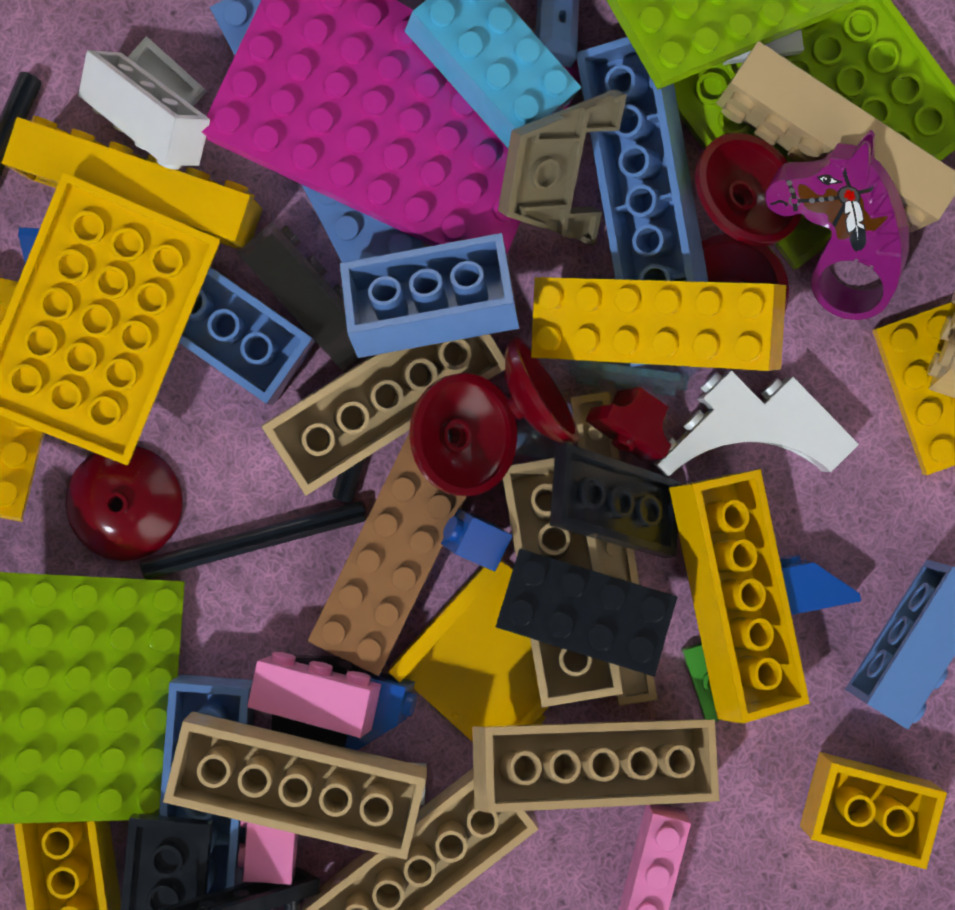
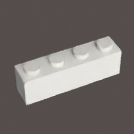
[78,50,210,169]

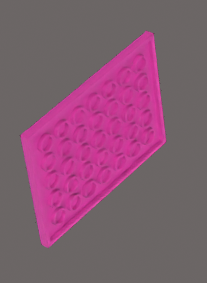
[201,0,581,255]

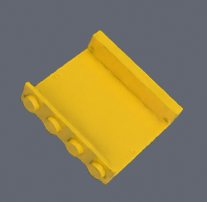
[388,559,549,742]

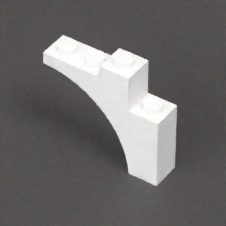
[653,371,859,476]

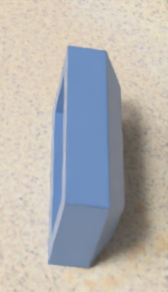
[535,0,579,68]

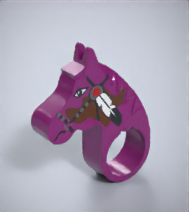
[765,130,909,320]

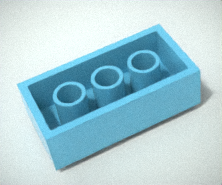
[405,0,581,148]

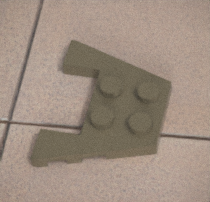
[498,90,627,245]

